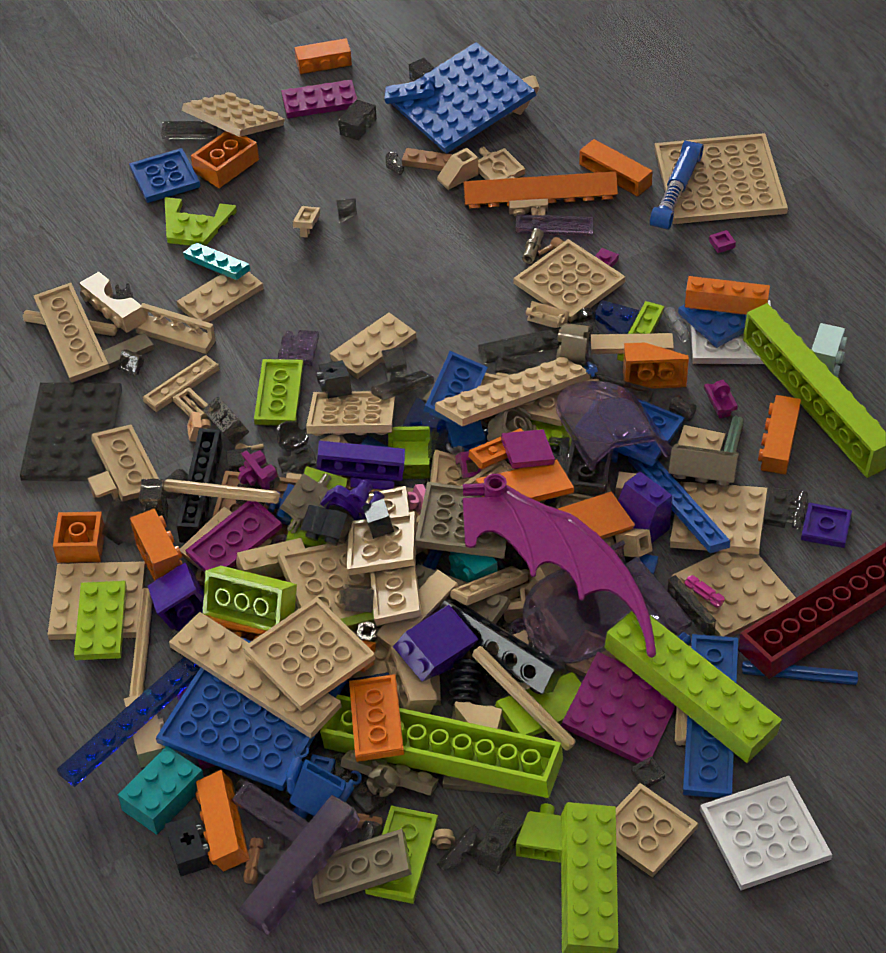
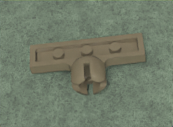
[340,750,438,797]

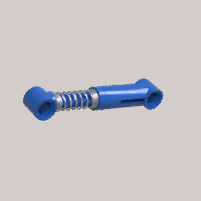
[650,140,704,230]

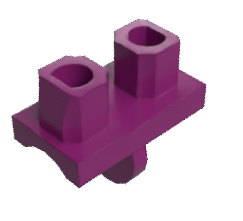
[704,379,738,418]
[238,450,277,490]

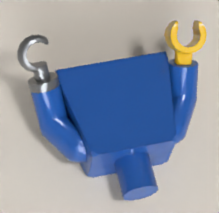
[446,420,489,455]

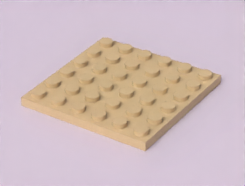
[654,133,788,224]

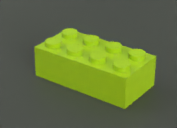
[203,566,297,631]

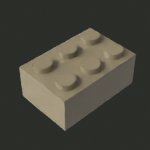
[669,444,739,486]

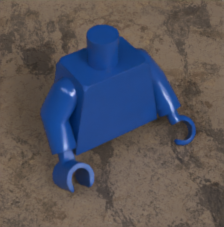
[286,744,362,821]

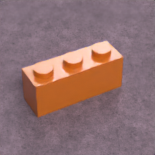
[294,38,352,74]

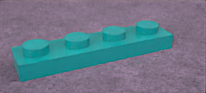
[183,243,251,280]

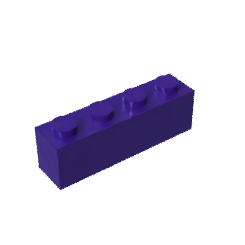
[316,441,405,481]

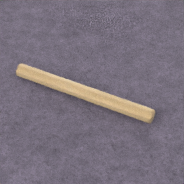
[163,479,280,504]
[129,588,153,697]
[472,646,576,751]

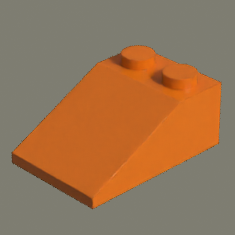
[623,342,689,390]

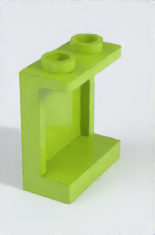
[388,426,431,479]

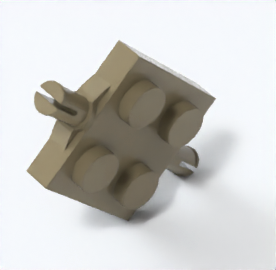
[280,473,332,533]

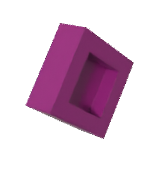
[709,230,736,253]
[595,248,619,267]

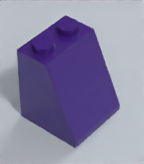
[618,472,672,543]
[148,562,204,634]
[393,605,479,682]

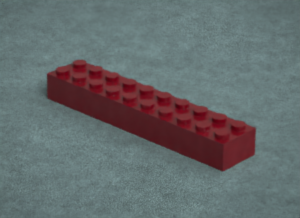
[738,542,886,679]

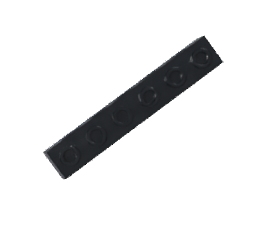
[176,428,223,543]
[440,599,564,695]

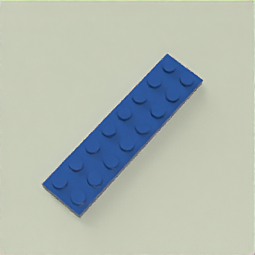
[683,634,738,798]

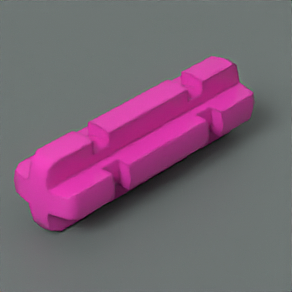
[685,575,725,608]

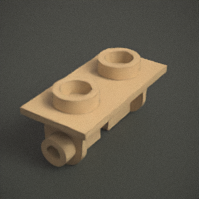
[526,301,570,329]

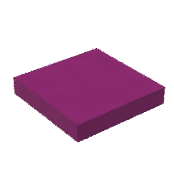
[501,429,555,469]

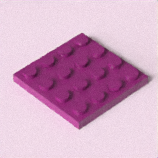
[561,652,676,768]

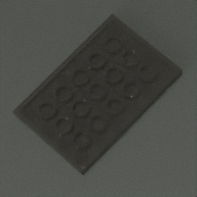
[20,383,122,481]

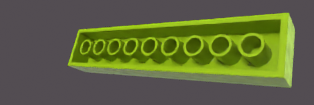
[743,303,886,478]
[320,695,563,798]

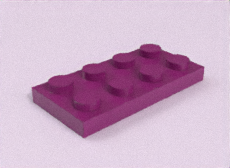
[281,80,358,118]
[185,501,283,571]

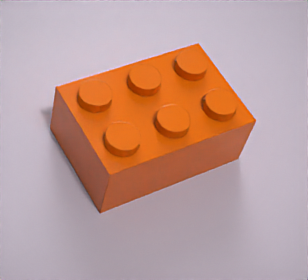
[191,131,259,188]
[130,508,183,581]

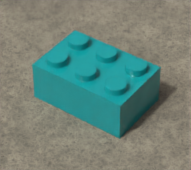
[118,746,204,835]

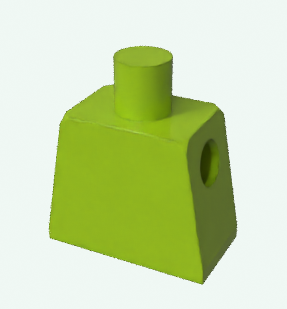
[516,803,562,863]

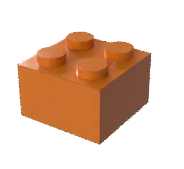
[53,512,105,563]

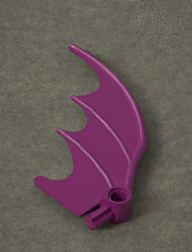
[463,473,656,658]

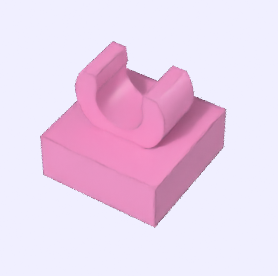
[408,484,426,515]

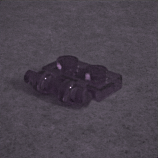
[278,330,319,366]

